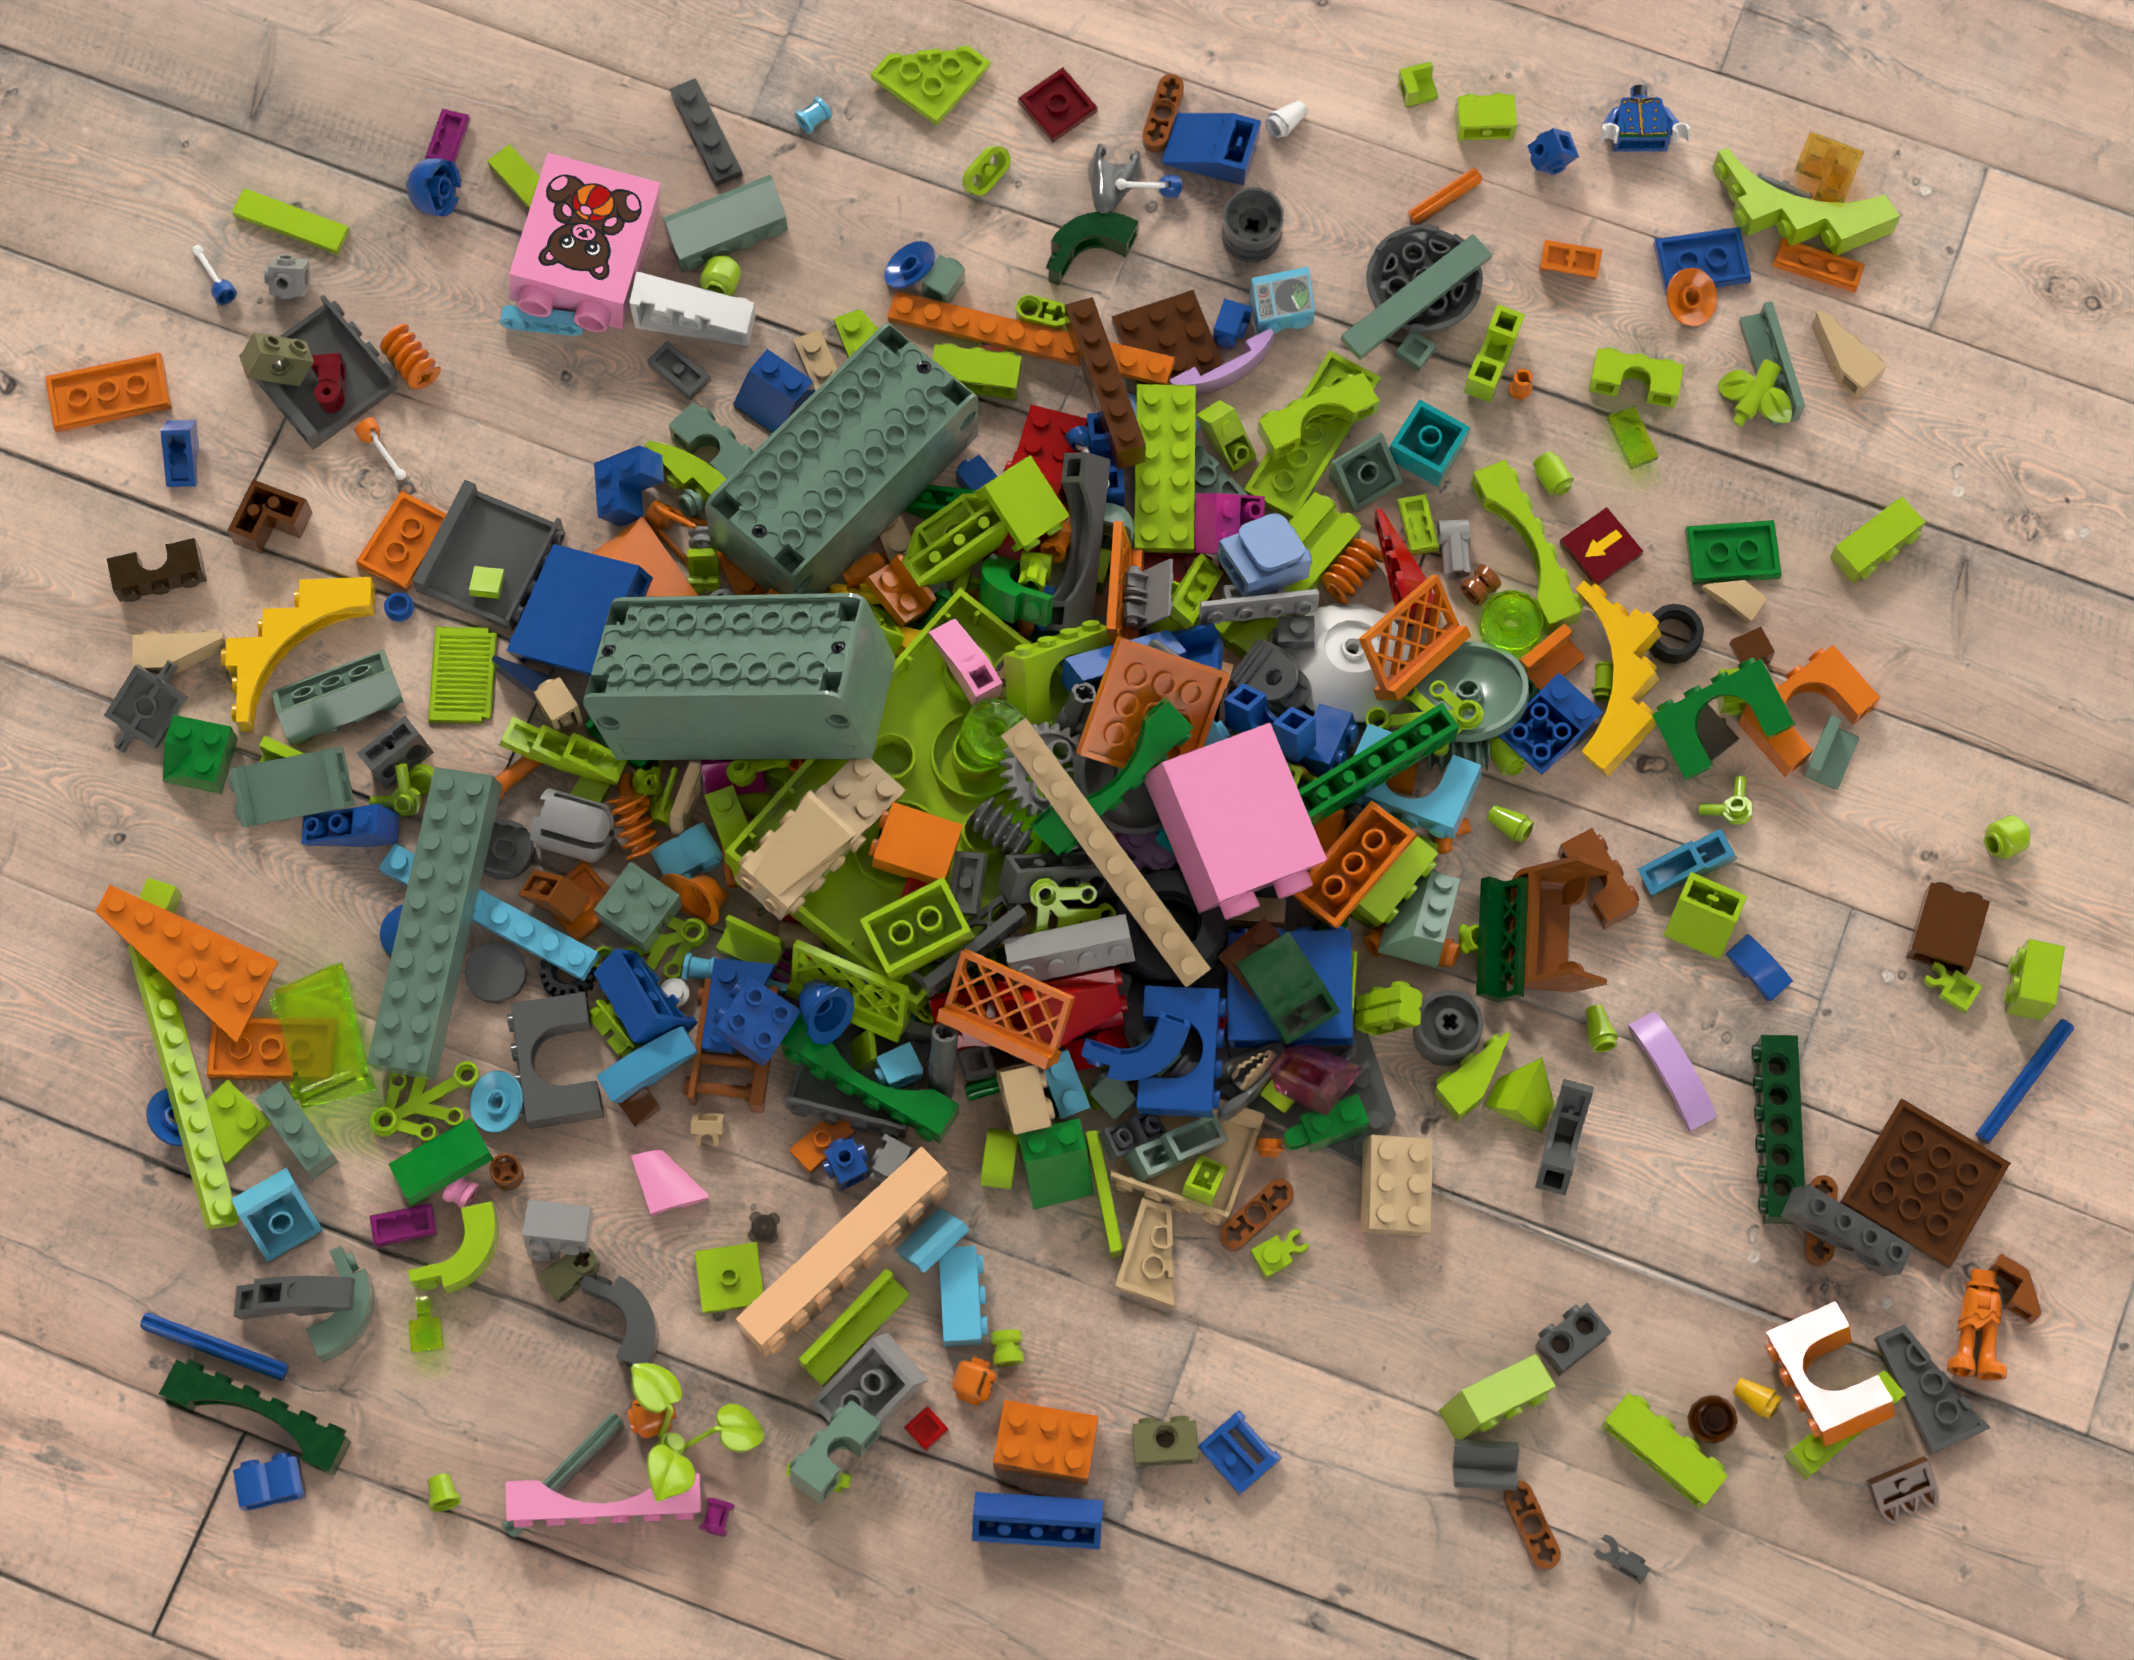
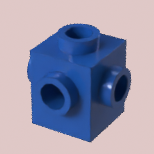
[1527,128,1579,175]
[822,1138,870,1191]

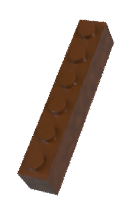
[1065,297,1146,470]

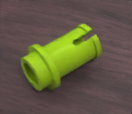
[1591,661,1614,702]

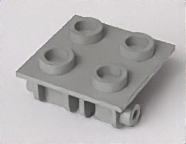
[1123,559,1173,631]

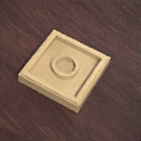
[670,761,702,838]

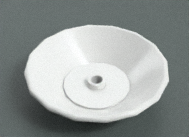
[1285,603,1410,723]

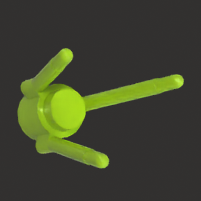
[647,760,703,827]

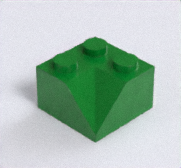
[162,715,238,794]

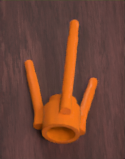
[645,500,708,566]

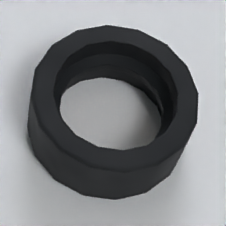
[1649,603,1704,664]

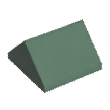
[1329,432,1403,512]

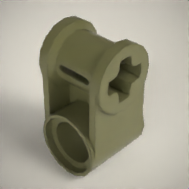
[538,1247,600,1303]

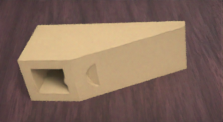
[1812,309,1887,400]
[132,629,226,676]

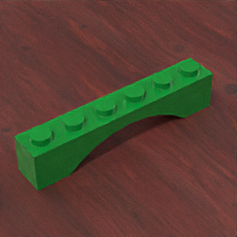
[1030,697,1194,855]
[781,1012,959,1144]

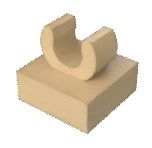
[691,1113,725,1147]

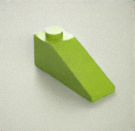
[704,785,748,888]

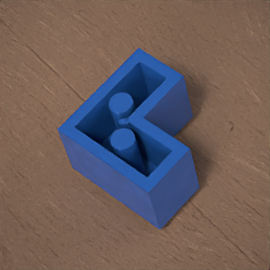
[594,445,664,527]

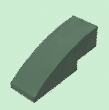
[1125,1113,1228,1182]

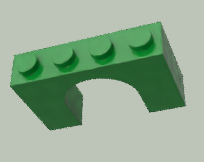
[1652,657,1796,780]

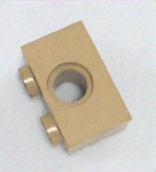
[534,677,585,736]

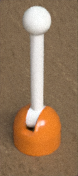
[354,417,406,480]

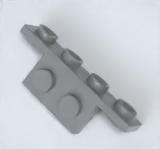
[1198,584,1319,624]

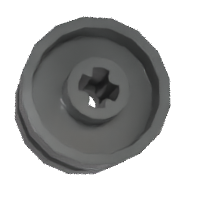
[1412,990,1484,1067]

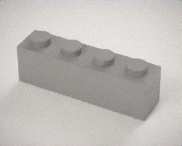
[1003,914,1135,984]

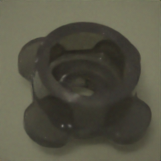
[748,1211,780,1243]

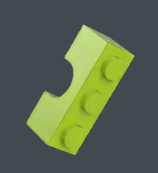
[1464,304,1525,403]
[1588,347,1684,408]

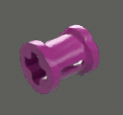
[698,1497,735,1537]

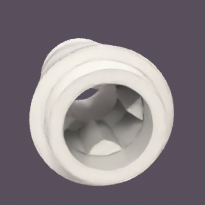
[1265,100,1308,138]

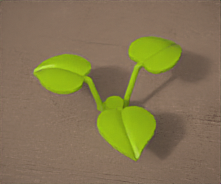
[630,1363,765,1502]

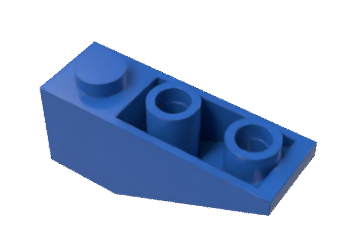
[301,804,400,847]

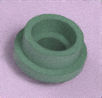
[678,489,704,518]

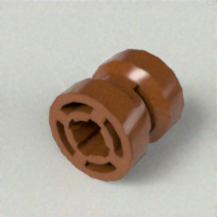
[1460,564,1502,606]
[489,1153,524,1191]

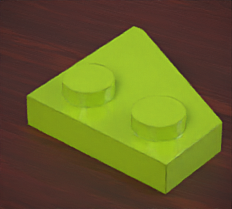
[206,1080,272,1166]

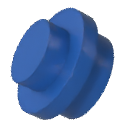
[384,593,414,622]

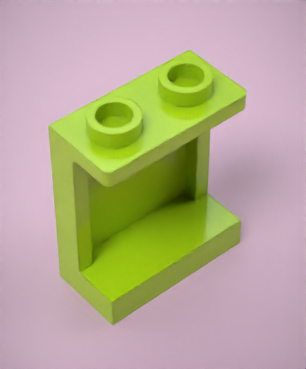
[975,455,1070,552]

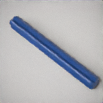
[1976,1019,2074,1144]
[140,1313,289,1381]

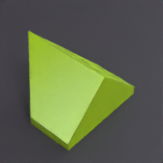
[1485,1057,1555,1133]

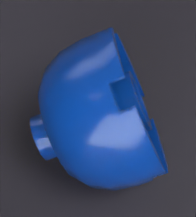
[406,158,461,216]

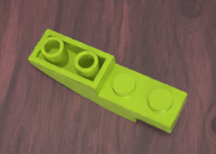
[645,441,726,503]

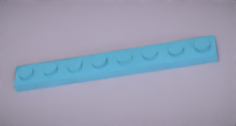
[378,844,600,981]

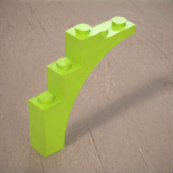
[1713,147,1900,256]

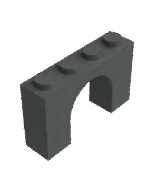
[507,992,604,1129]

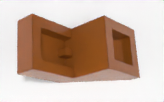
[1989,1253,2042,1324]

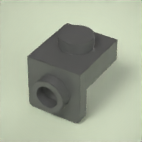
[1272,616,1315,650]

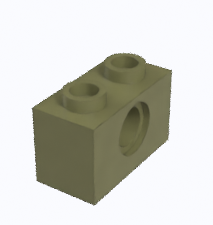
[239,332,314,386]
[1132,1416,1199,1467]

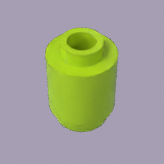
[1533,451,1574,496]
[1490,736,1526,776]

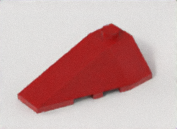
[1374,508,1435,627]

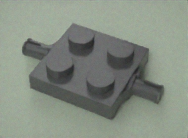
[104,660,189,753]

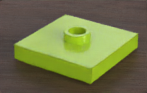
[695,1242,764,1314]

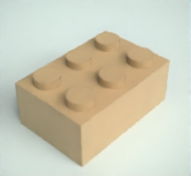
[996,1062,1055,1135]
[1360,1135,1433,1236]

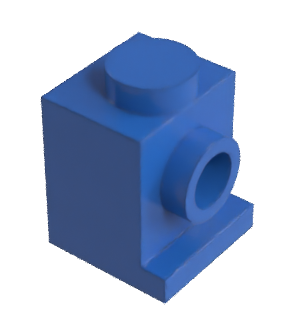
[1213,299,1252,349]

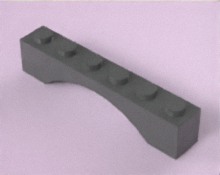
[1045,452,1111,634]

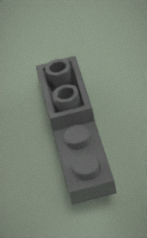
[234,1276,355,1320]

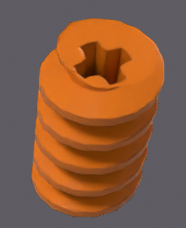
[380,323,441,389]
[1321,538,1385,604]
[606,793,660,860]

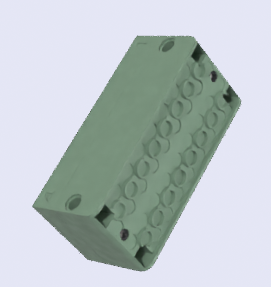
[705,323,978,594]
[583,593,896,760]

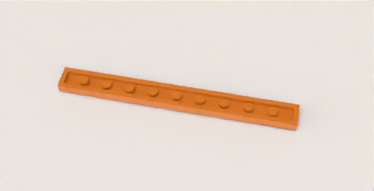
[887,291,1175,385]

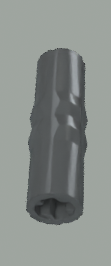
[928,1023,958,1099]

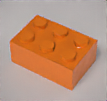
[993,1400,1098,1485]

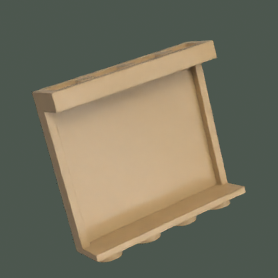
[1110,1075,1265,1225]

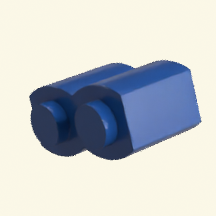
[233,1453,306,1511]

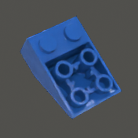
[1161,113,1261,186]
[1498,673,1603,775]

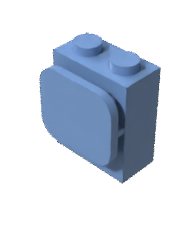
[1217,514,1312,597]

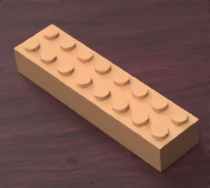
[736,1146,949,1357]

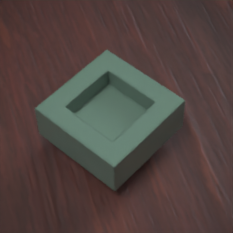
[1395,331,1437,371]

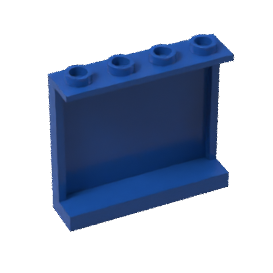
[506,544,653,677]
[1228,926,1354,1048]

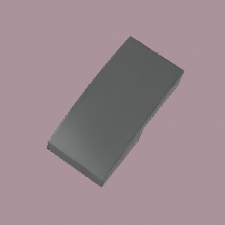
[1097,1114,1166,1161]

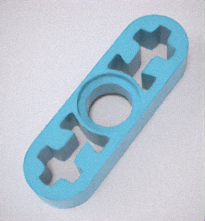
[500,305,584,336]

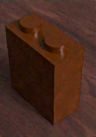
[1906,882,1990,975]

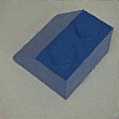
[733,349,815,433]

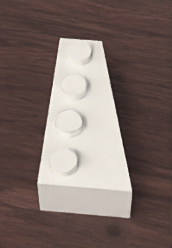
[629,272,756,346]

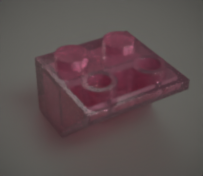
[1269,1043,1362,1116]

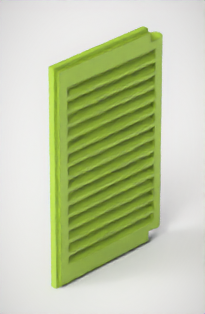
[428,626,497,724]

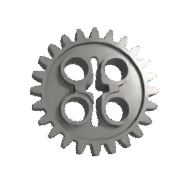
[999,722,1081,817]

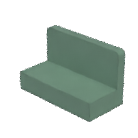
[1804,715,1859,790]

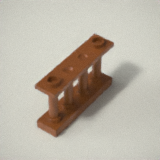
[683,978,781,1113]

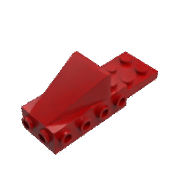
[983,404,1087,580]
[929,966,1129,1051]

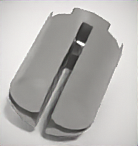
[530,788,616,863]

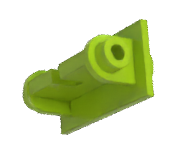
[588,1000,646,1058]

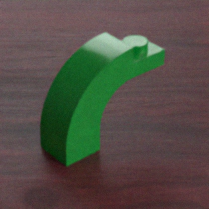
[979,554,1054,627]

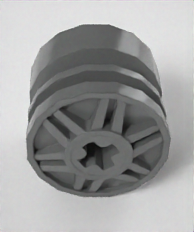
[1222,188,1284,262]

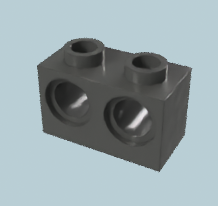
[357,716,434,789]
[1535,1302,1612,1376]

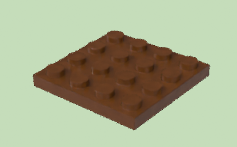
[1840,1098,2011,1269]

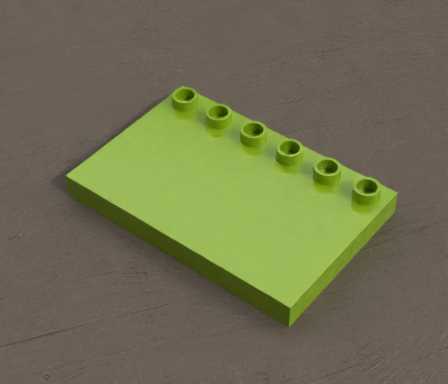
[725,588,1080,1015]

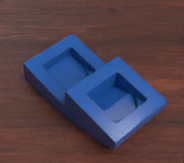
[1725,934,1793,1001]

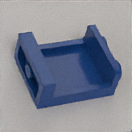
[1171,623,1224,670]

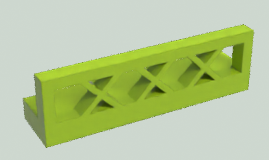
[798,1268,911,1387]

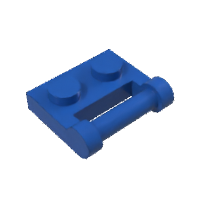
[1198,1410,1282,1496]

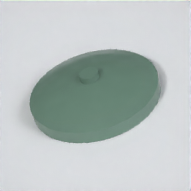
[1408,642,1529,743]

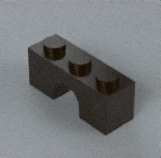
[107,538,207,602]

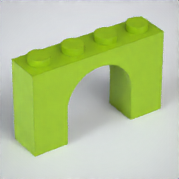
[1003,620,1112,726]

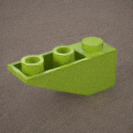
[1433,1031,1510,1122]

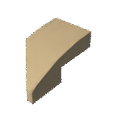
[1701,580,1767,623]

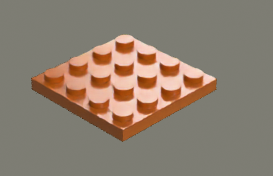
[1076,636,1230,775]

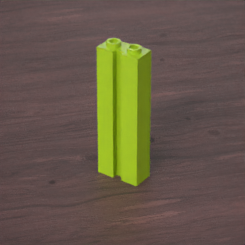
[1214,491,1362,659]

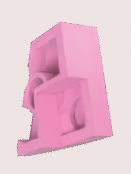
[631,1150,709,1216]

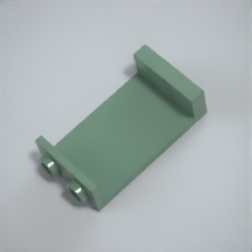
[229,746,355,828]

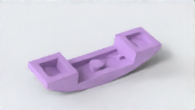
[1169,328,1274,396]
[1628,1011,1717,1132]

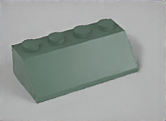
[663,175,788,272]
[271,649,404,745]

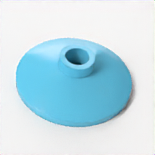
[470,1070,523,1133]

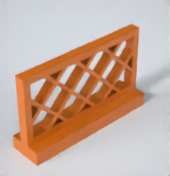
[1106,521,1144,645]
[1359,575,1471,701]
[936,948,1075,1069]

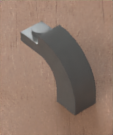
[1535,1079,1594,1196]
[580,1274,659,1368]

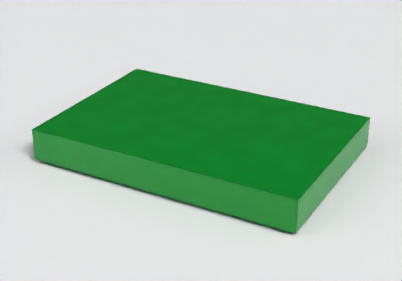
[1685,520,1782,585]
[388,1118,493,1206]

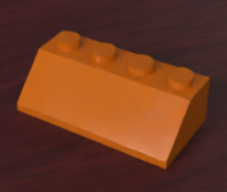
[1293,800,1417,929]

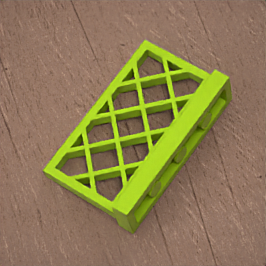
[786,939,911,1043]

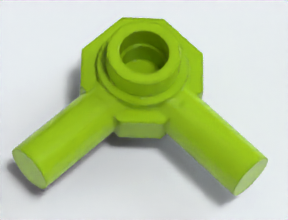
[369,763,423,816]
[1699,776,1753,825]

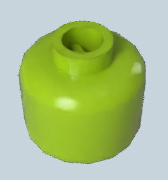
[700,255,742,296]
[1984,815,2030,859]

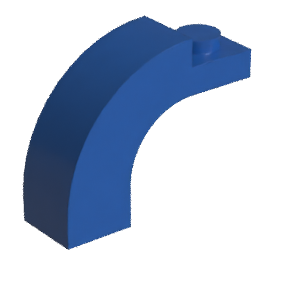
[1081,1011,1190,1081]

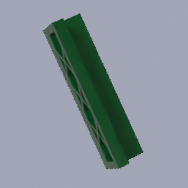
[1476,876,1528,1003]

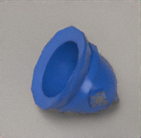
[799,979,854,1045]

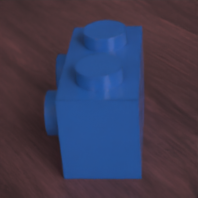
[1299,703,1358,775]

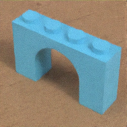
[1350,724,1482,839]

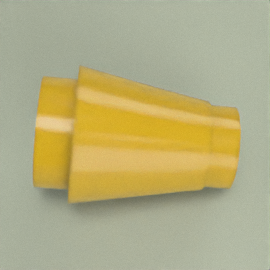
[1732,1377,1782,1419]

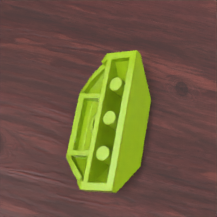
[902,494,1009,587]

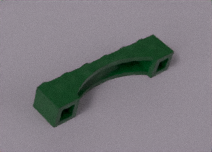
[159,1359,351,1476]

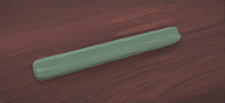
[502,1412,624,1537]

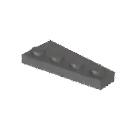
[1874,1324,1990,1455]

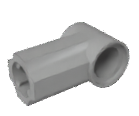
[1437,519,1470,580]

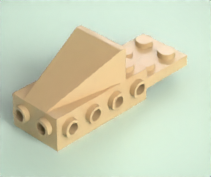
[735,759,906,921]

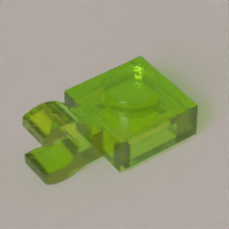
[408,1296,444,1354]

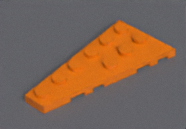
[95,884,279,1045]

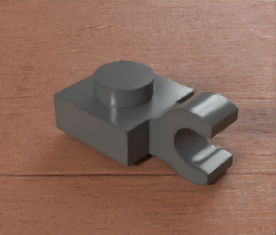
[1594,1535,1650,1583]

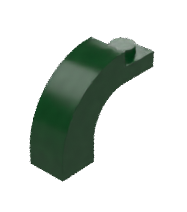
[1046,211,1139,286]

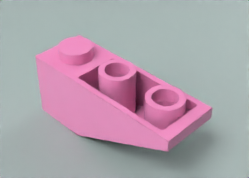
[929,619,1003,709]

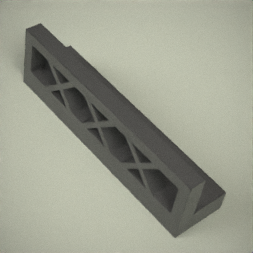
[909,893,1027,998]

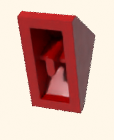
[1063,1026,1130,1071]

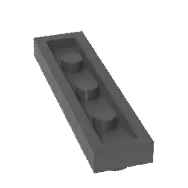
[670,78,743,186]

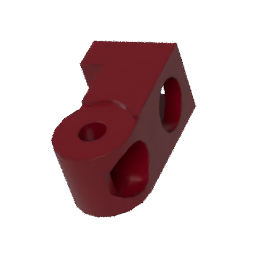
[311,353,346,413]

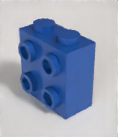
[711,976,801,1067]

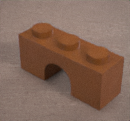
[1557,828,1640,930]

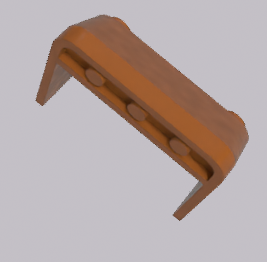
[1508,855,1612,992]

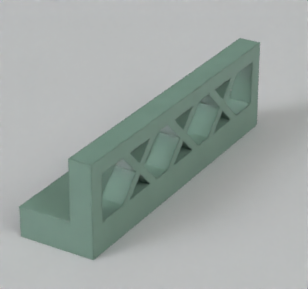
[1739,301,1805,426]

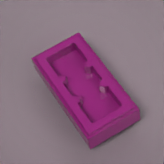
[425,108,471,163]
[369,1204,438,1248]

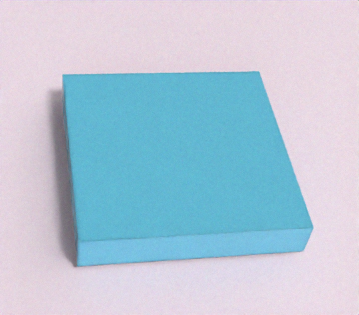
[895,1208,970,1272]

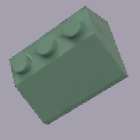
[1378,871,1460,968]

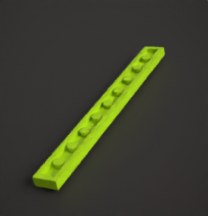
[128,944,239,1230]

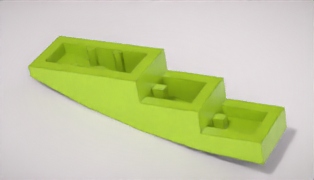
[499,716,627,785]

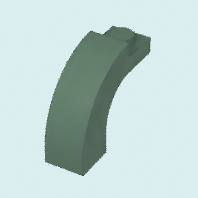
[306,1246,374,1363]

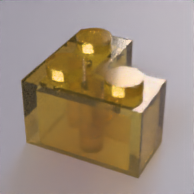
[1795,131,1865,203]

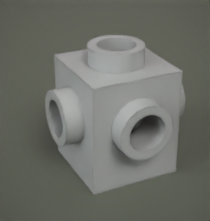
[264,255,310,299]

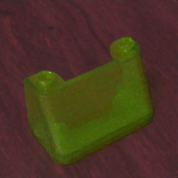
[269,962,376,1109]

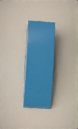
[1638,828,1738,896]
[596,1026,699,1103]

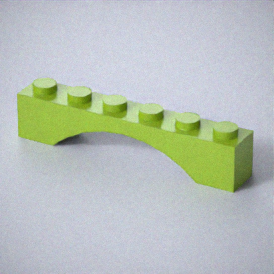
[1471,459,1583,635]

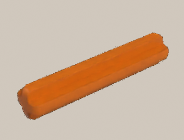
[1408,168,1482,225]

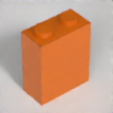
[869,802,963,884]

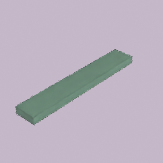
[1340,234,1492,360]

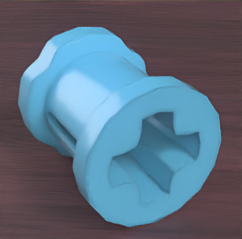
[794,96,832,134]
[682,952,718,980]

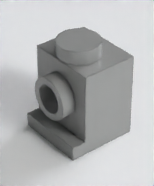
[869,1134,913,1185]

